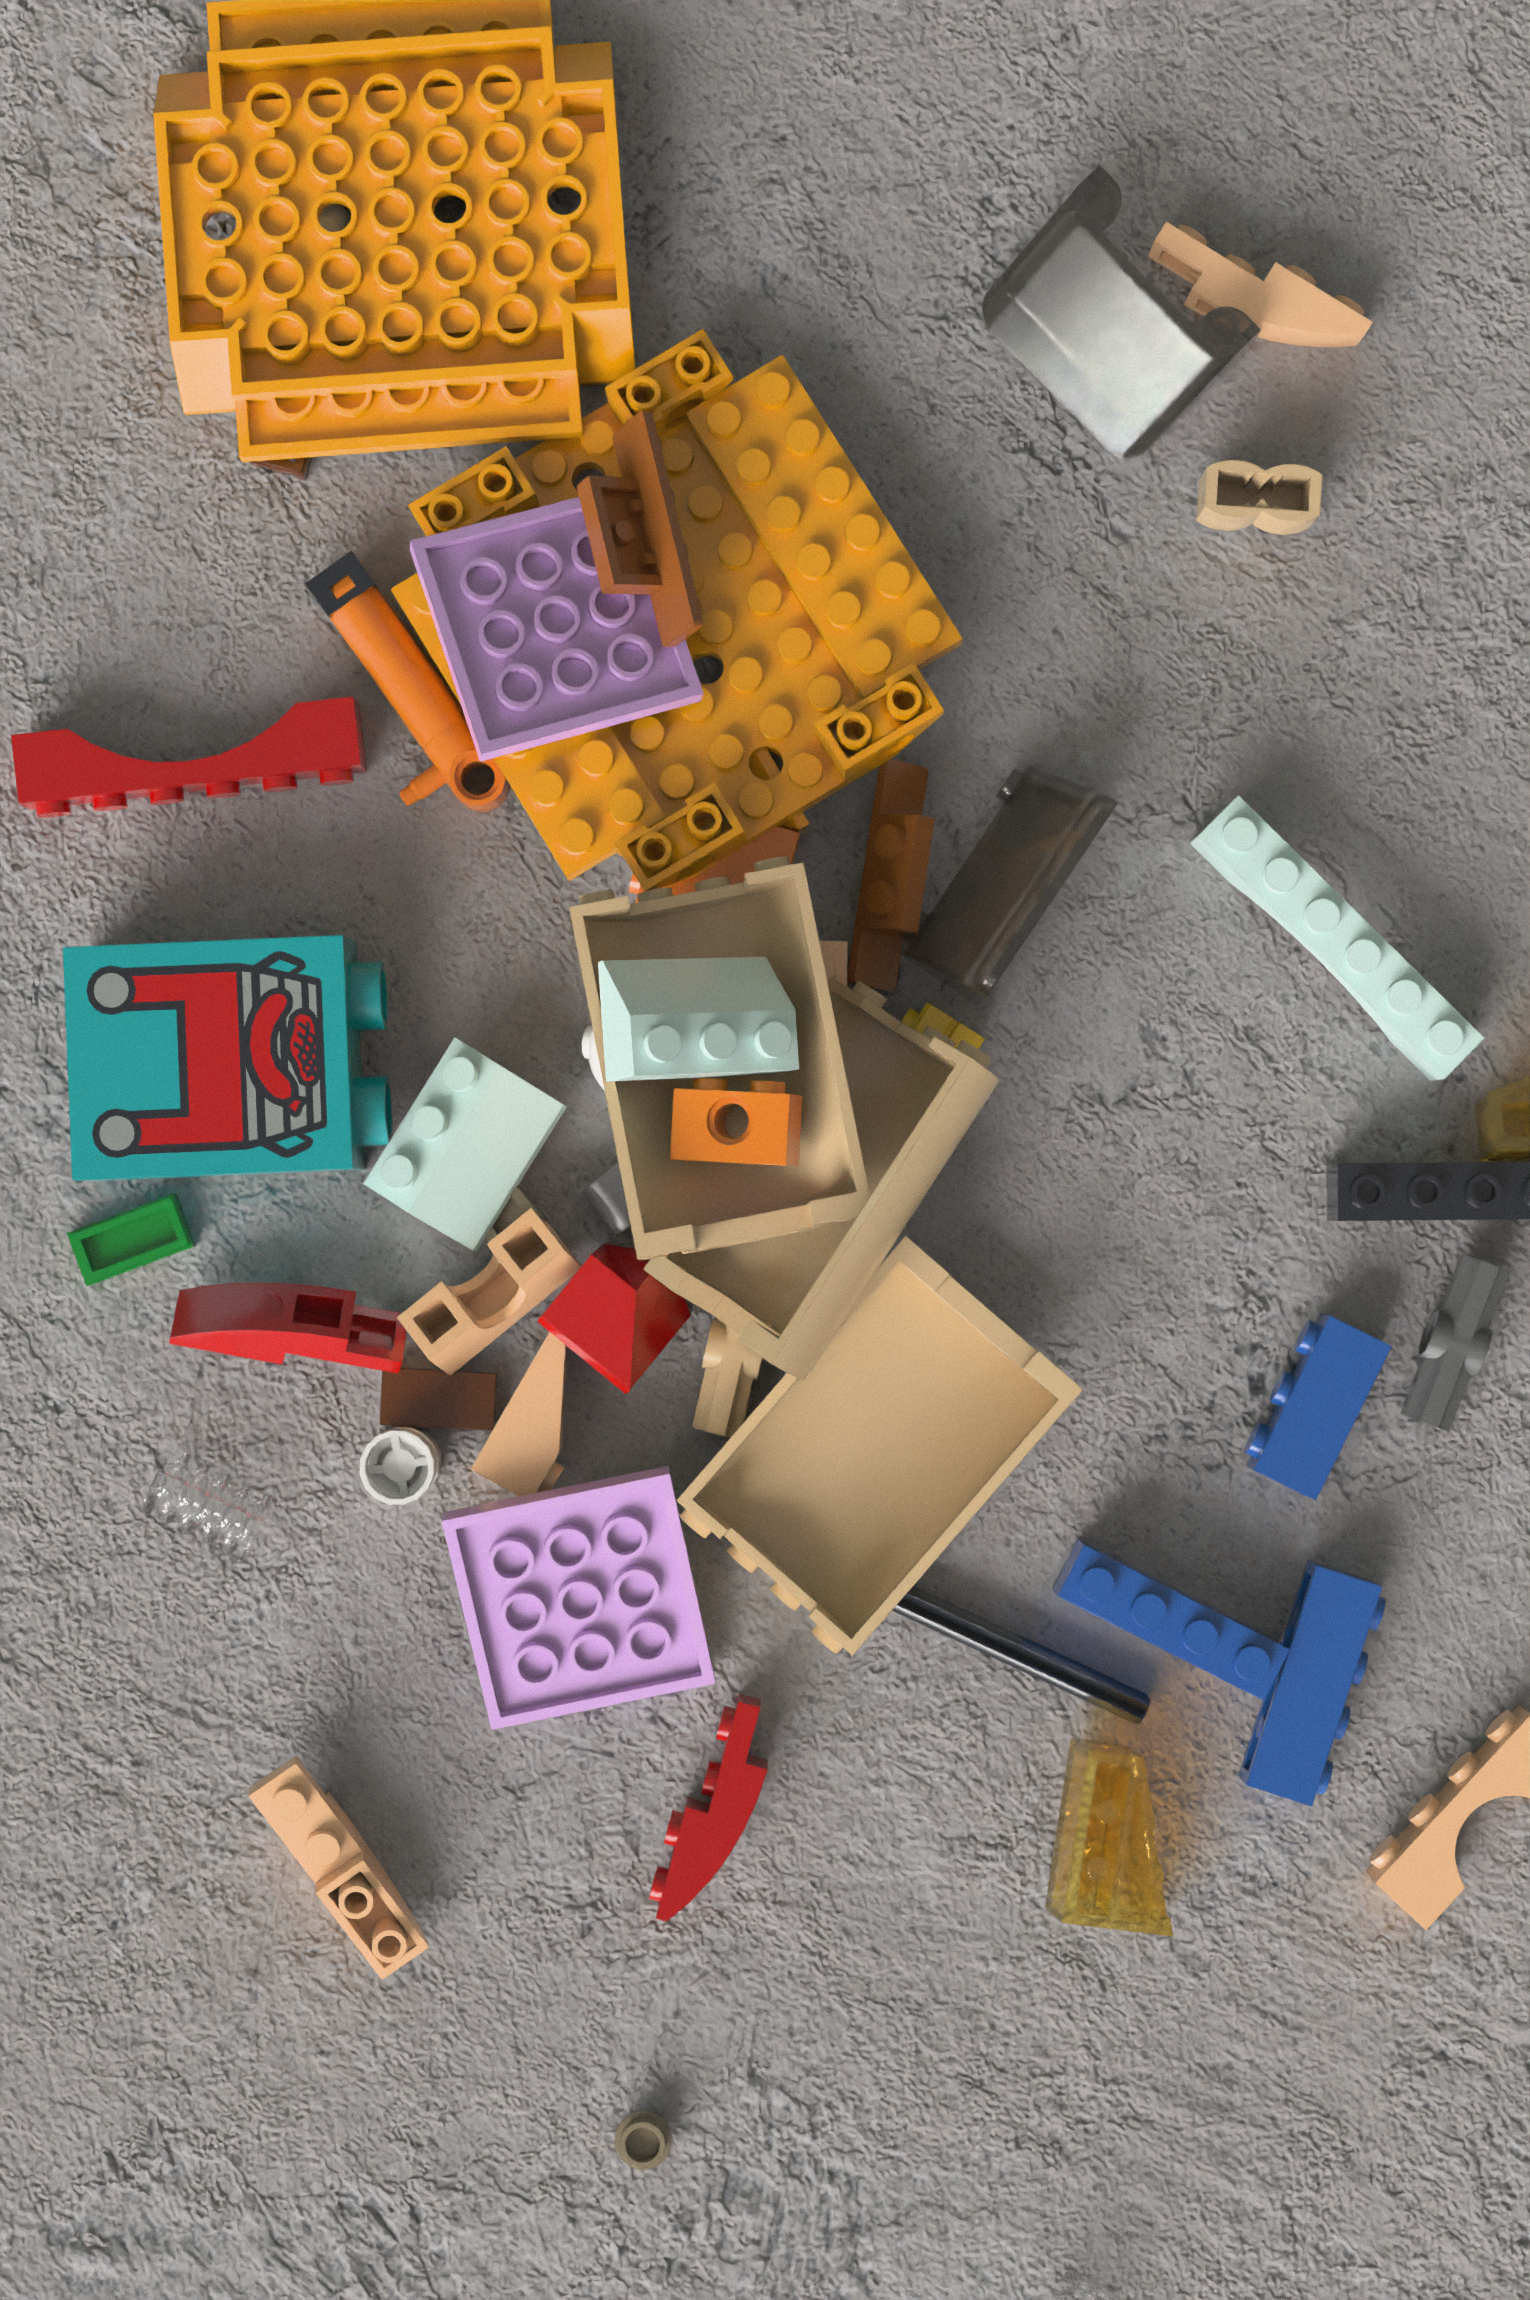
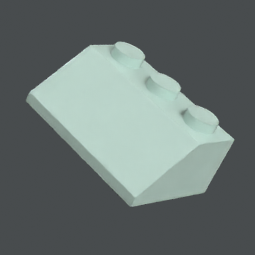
[598,957,799,1082]
[363,1037,567,1252]

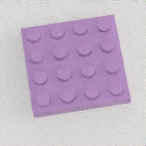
[410,497,704,762]
[442,1466,715,1730]

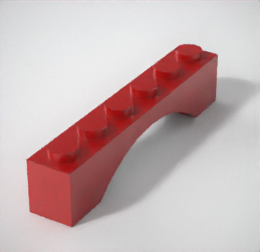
[11,696,367,817]

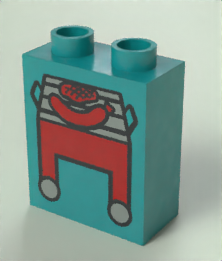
[63,935,393,1181]

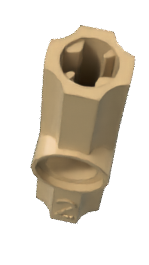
[692,1318,763,1437]

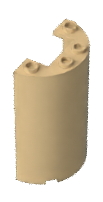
[569,856,870,1260]
[643,978,999,1380]
[676,1236,1083,1656]

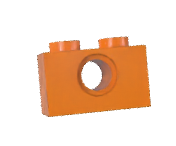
[670,1078,802,1166]

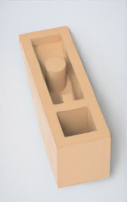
[471,1332,568,1497]

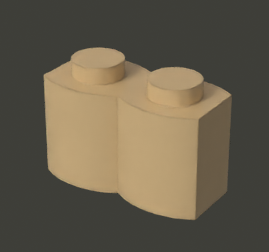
[1196,460,1323,535]

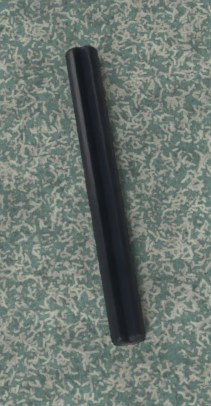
[892,1586,1151,1724]

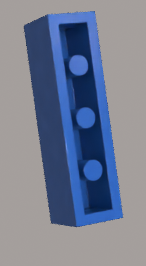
[1052,1538,1290,1701]
[1238,1560,1386,1807]

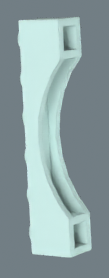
[1190,795,1484,1081]

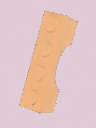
[1365,1706,1530,1930]

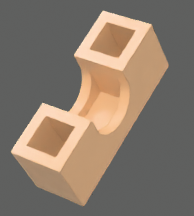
[397,1208,582,1376]

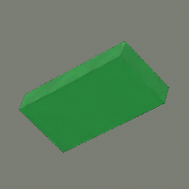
[67,1193,196,1286]

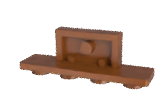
[576,411,703,647]
[847,758,935,991]

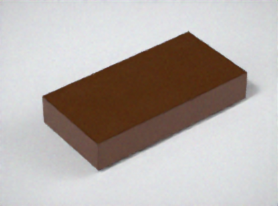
[379,1368,498,1431]

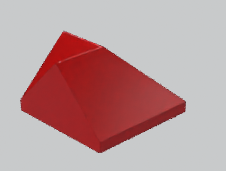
[537,1243,691,1394]

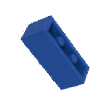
[1244,1314,1392,1501]

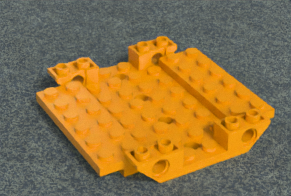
[153,0,636,462]
[391,329,963,891]

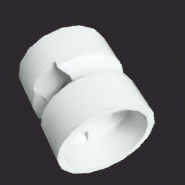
[360,1426,441,1505]

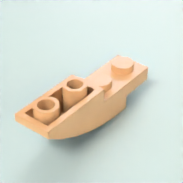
[1148,222,1373,348]
[248,1756,429,1980]

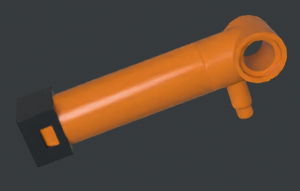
[305,551,510,812]

